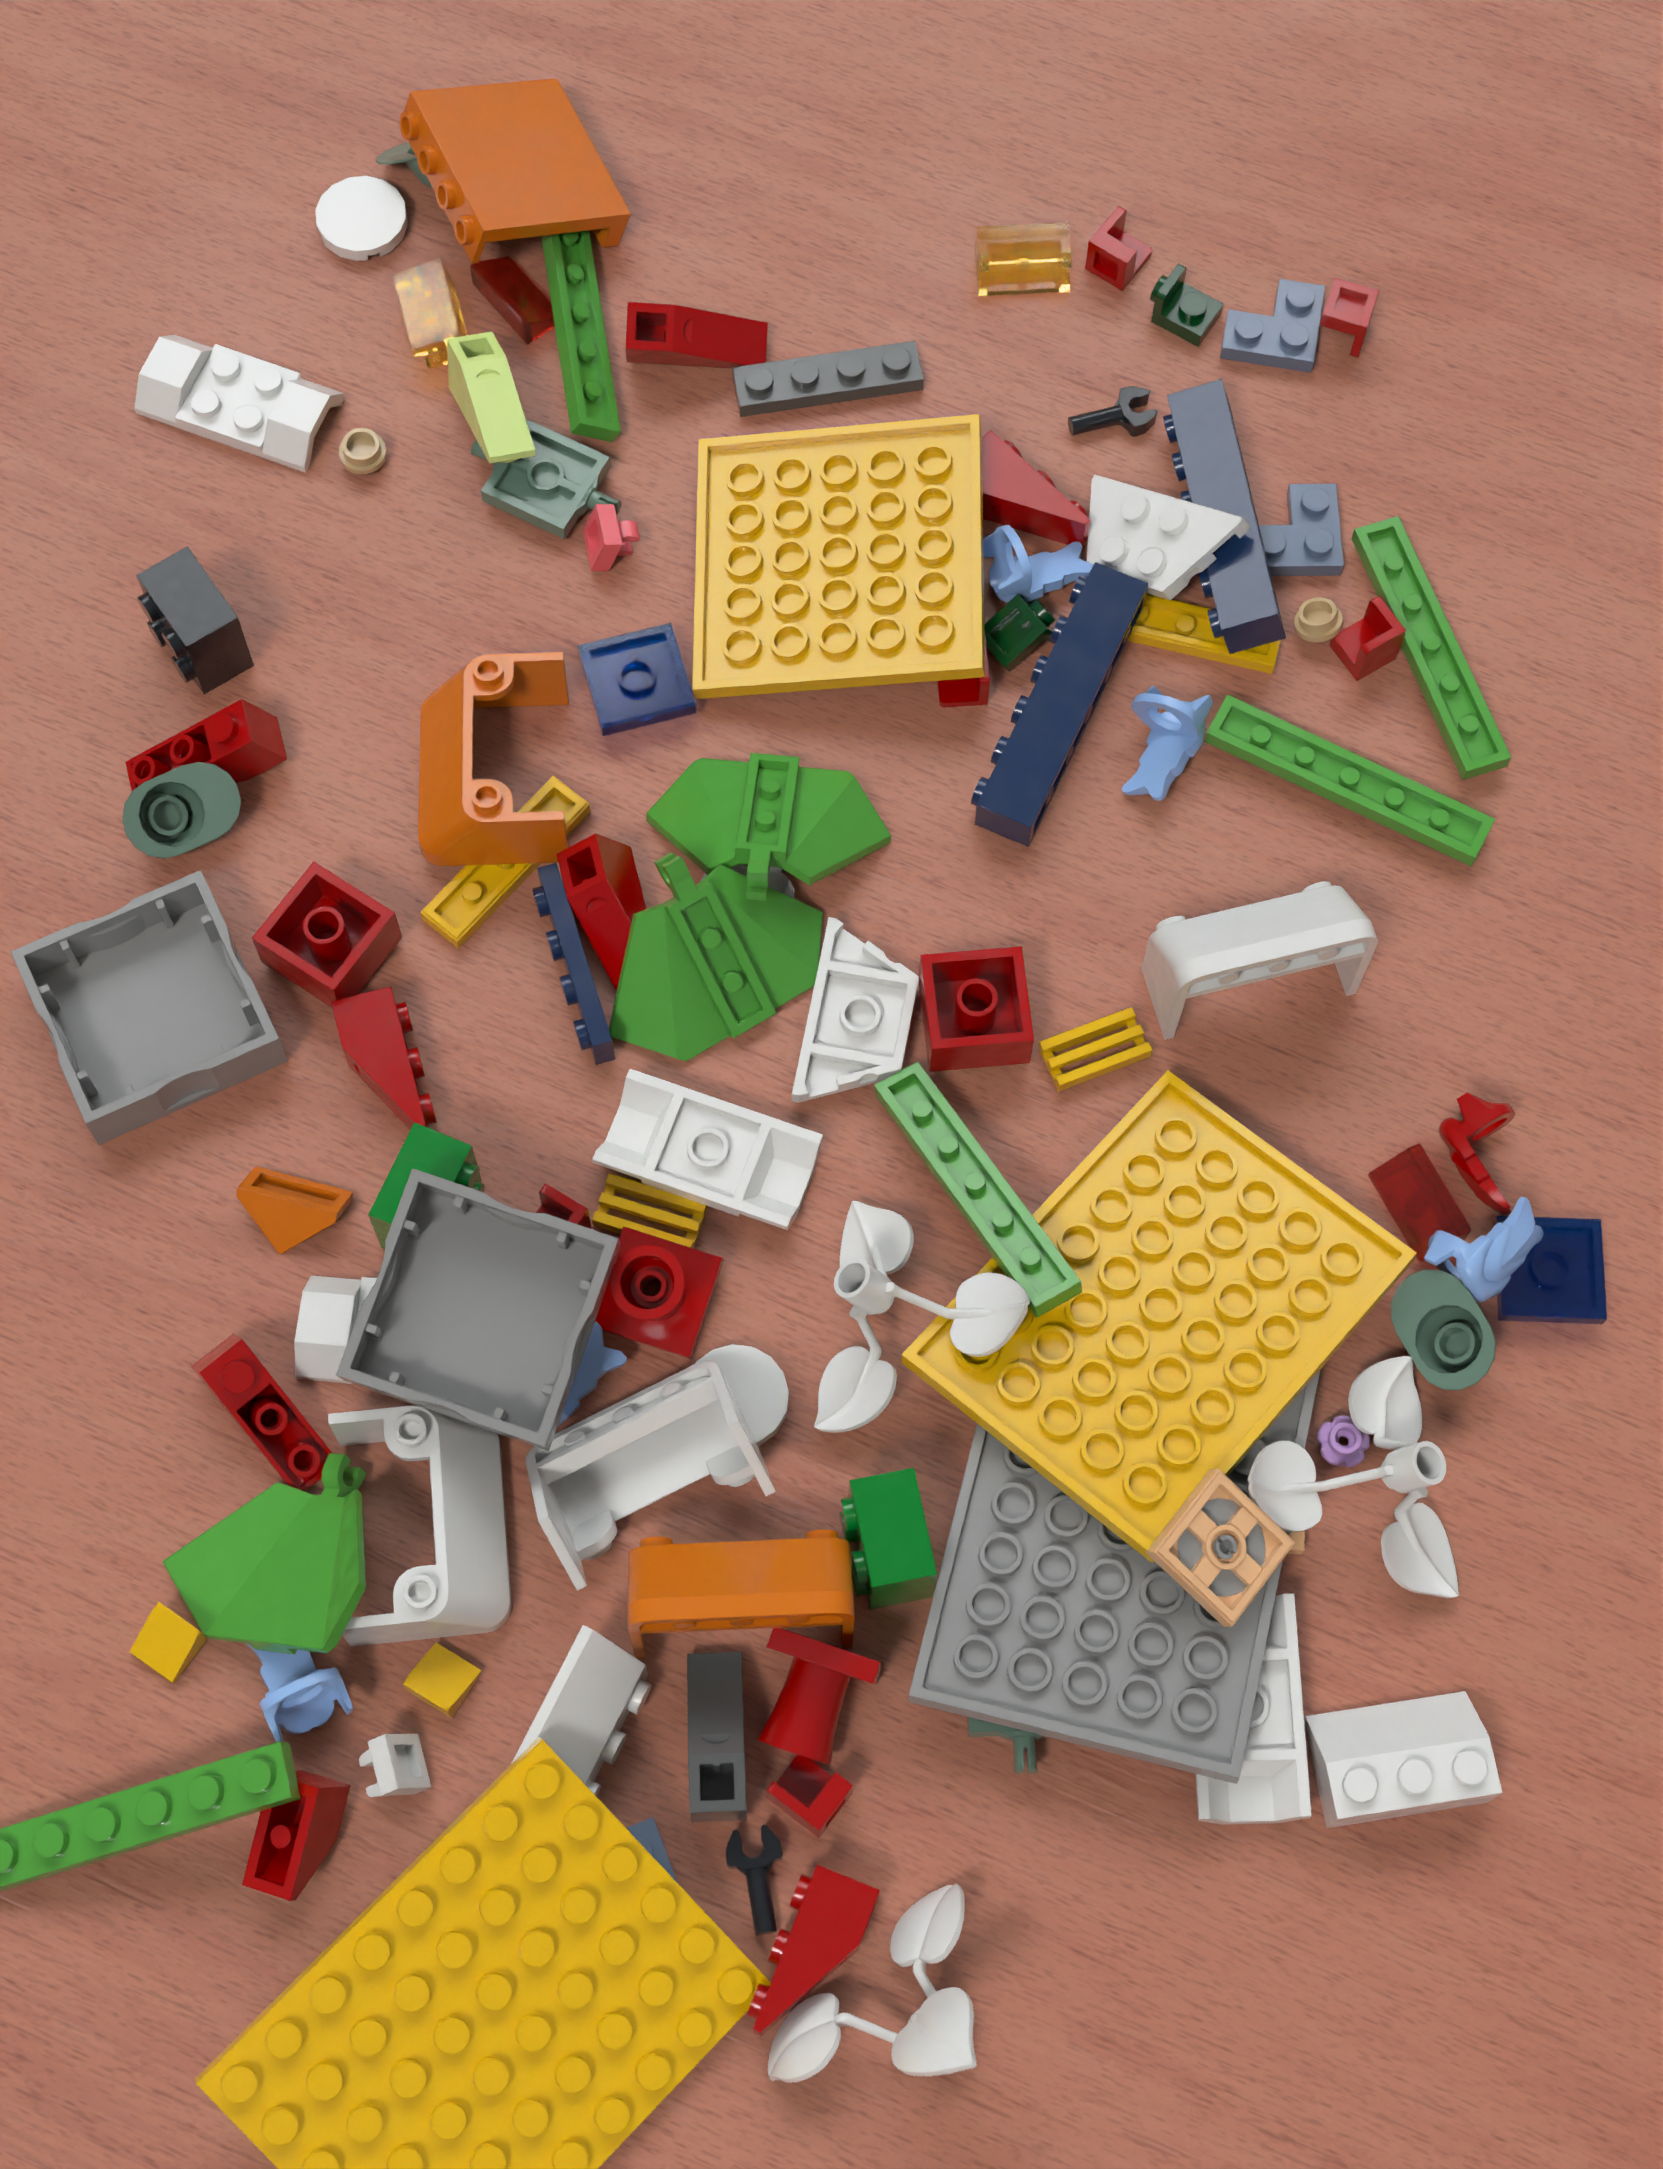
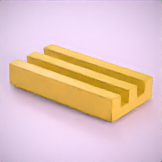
[1038,1007,1153,1092]
[592,1173,707,1248]

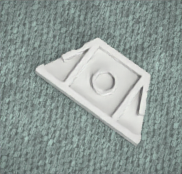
[1087,475,1250,600]
[792,917,919,1103]

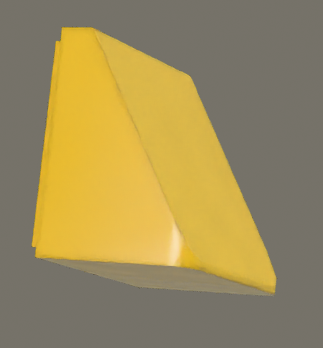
[129,1602,208,1684]
[402,1642,482,1718]

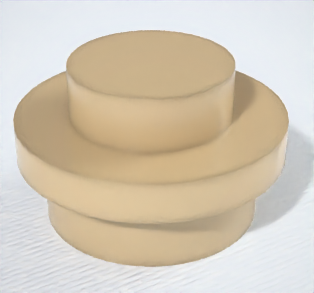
[339,428,387,474]
[1294,597,1343,643]

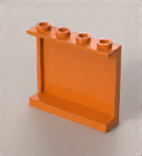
[399,78,631,264]

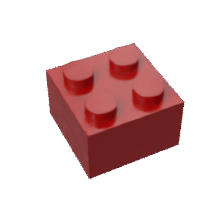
[252,861,402,1007]
[918,946,1034,1072]

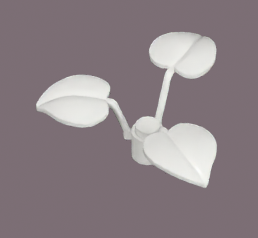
[814,1201,1030,1432]
[1248,1356,1459,1598]
[768,1883,977,2083]

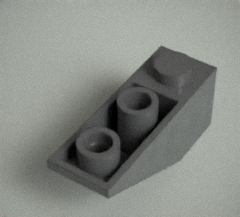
[687,1652,747,1822]

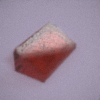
[470,256,555,345]
[1368,1143,1471,1263]

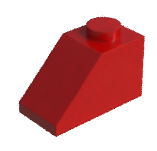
[242,1770,351,1901]

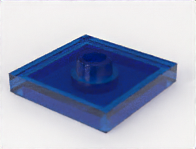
[578,623,697,736]
[1493,1216,1607,1324]

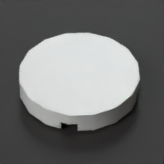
[315,176,408,261]
[695,1344,789,1447]

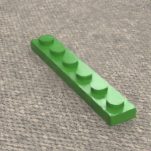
[541,230,621,442]
[1351,516,1512,780]
[1204,694,1495,867]
[874,1061,1082,1318]
[0,1741,300,1892]

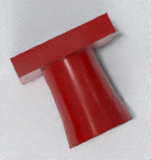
[595,1226,724,1359]
[757,1628,884,1765]

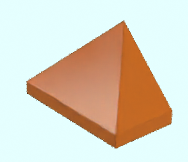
[236,1166,353,1255]

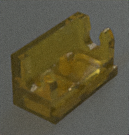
[974,222,1072,296]
[392,258,467,368]

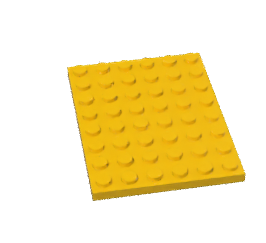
[901,1070,1417,1564]
[195,1737,771,2169]

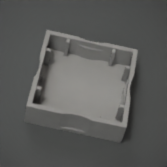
[11,870,288,1145]
[336,1168,621,1451]

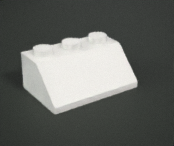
[511,1625,652,1797]
[1304,1691,1502,1828]

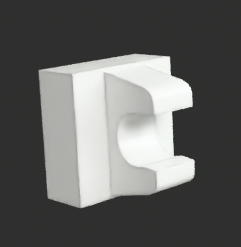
[359,1734,431,1797]

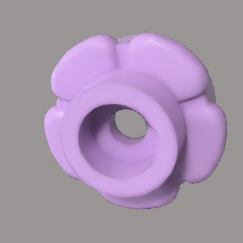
[1317,1415,1370,1467]

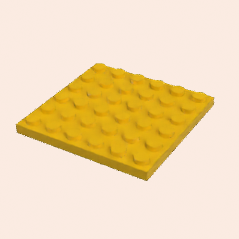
[692,414,985,699]

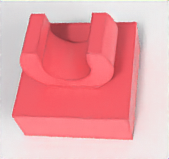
[583,504,640,571]

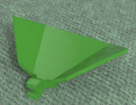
[646,753,891,901]
[609,852,823,1061]
[162,1453,367,1655]

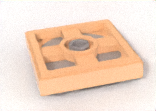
[1146,1468,1296,1627]

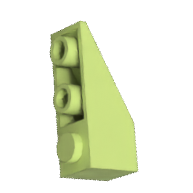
[447,332,535,464]

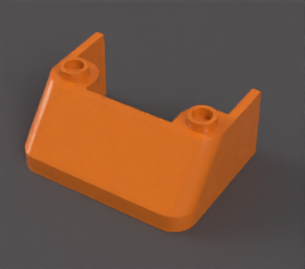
[418,652,569,866]
[627,1529,855,1658]

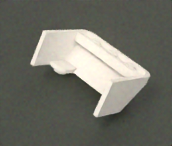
[1141,881,1378,1040]
[525,1361,776,1591]
[328,1406,512,1647]

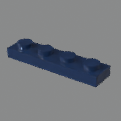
[532,863,615,1065]

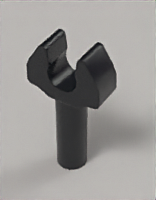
[1068,386,1157,437]
[725,1825,782,1936]

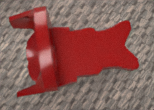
[1439,1092,1515,1215]

